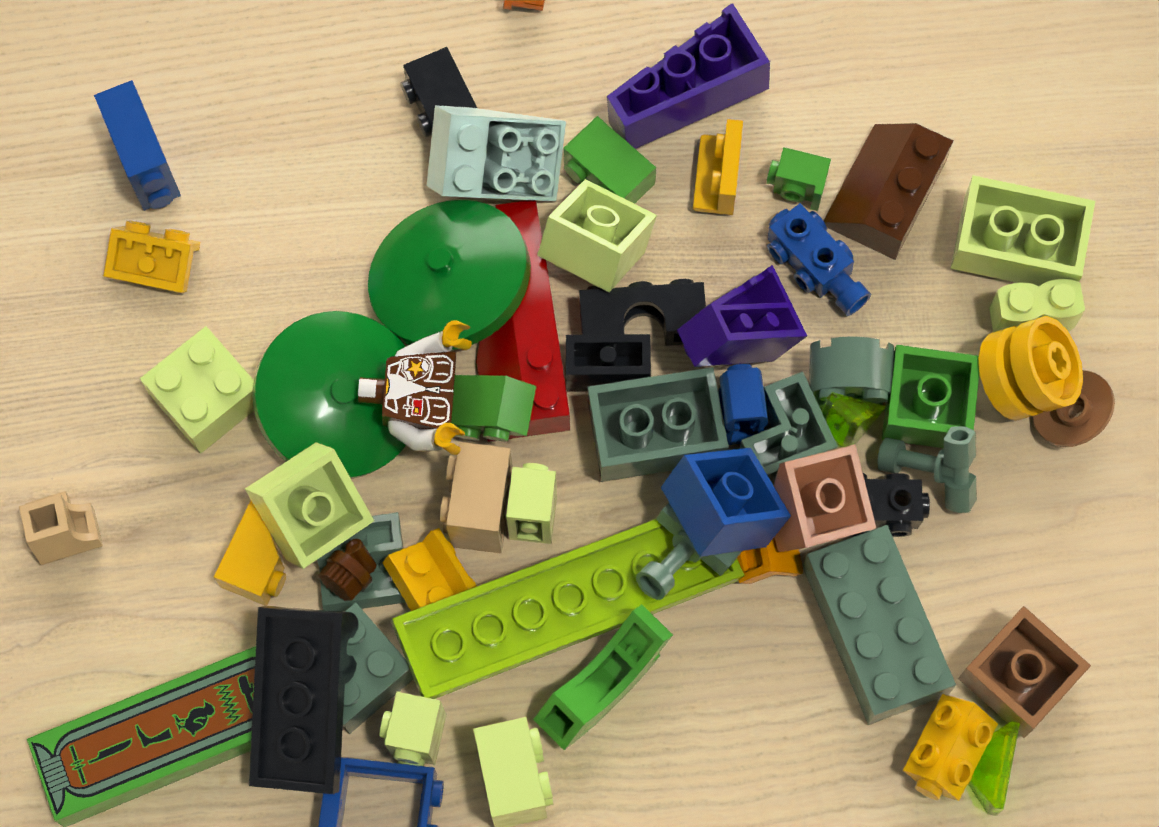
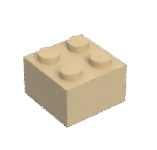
[440,442,513,554]

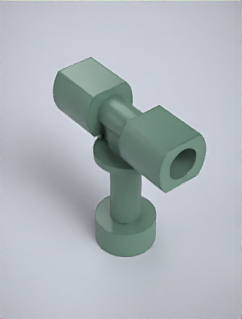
[878,426,977,513]
[636,503,742,600]

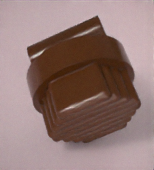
[318,539,377,601]

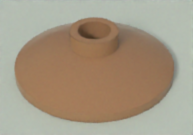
[1033,370,1115,447]

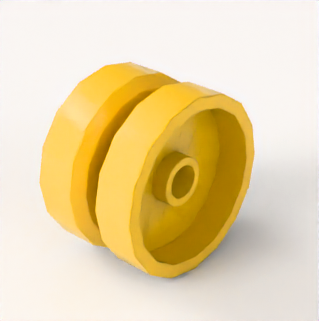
[978,316,1083,421]

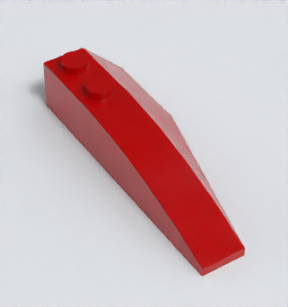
[477,200,570,442]

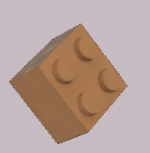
[958,606,1091,738]

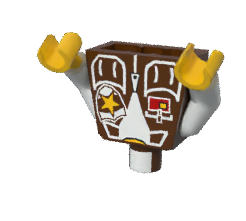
[358,320,472,455]

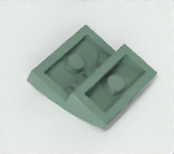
[317,512,406,612]

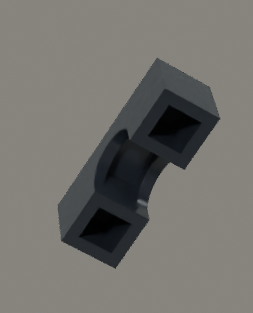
[579,279,706,346]

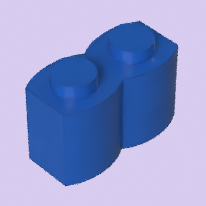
[718,364,768,445]

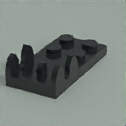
[249,606,359,794]

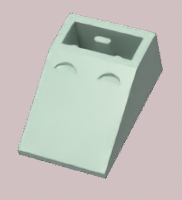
[426,105,566,201]

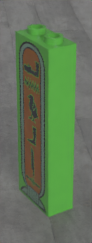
[27,646,256,827]

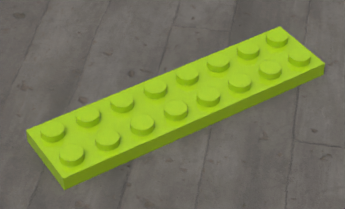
[391,519,745,699]

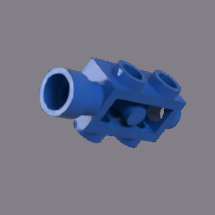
[767,203,871,316]

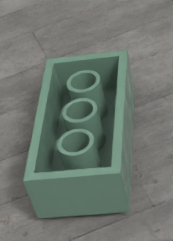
[803,525,956,725]

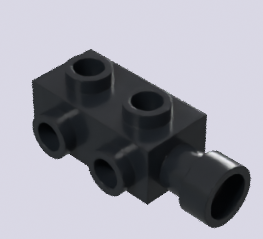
[850,473,930,537]

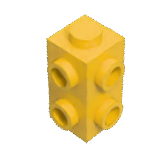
[903,694,998,801]

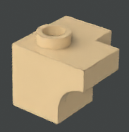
[19,491,103,565]

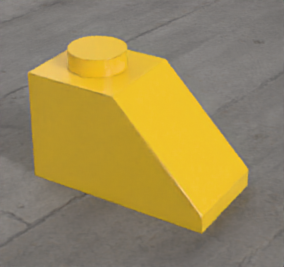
[214,500,286,606]

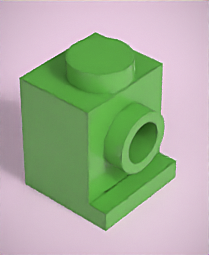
[766,147,831,211]

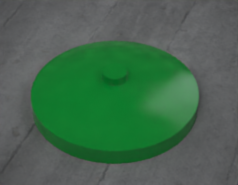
[368,200,531,351]
[253,311,406,479]

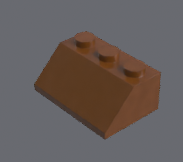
[824,123,954,260]

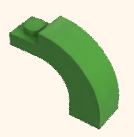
[533,604,673,750]

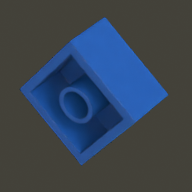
[661,448,791,557]

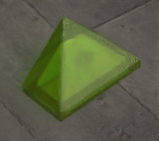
[822,392,886,448]
[968,721,1020,816]

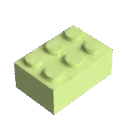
[951,175,1095,286]

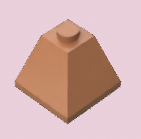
[774,444,876,552]

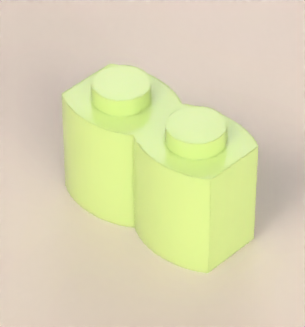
[989,279,1085,332]

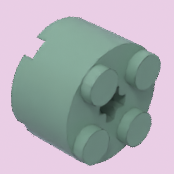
[809,337,894,412]

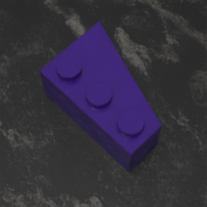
[677,265,807,367]

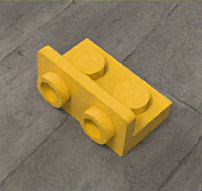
[693,119,743,215]
[103,221,201,293]
[382,528,477,611]

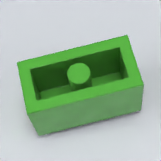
[563,116,656,204]
[452,375,536,442]

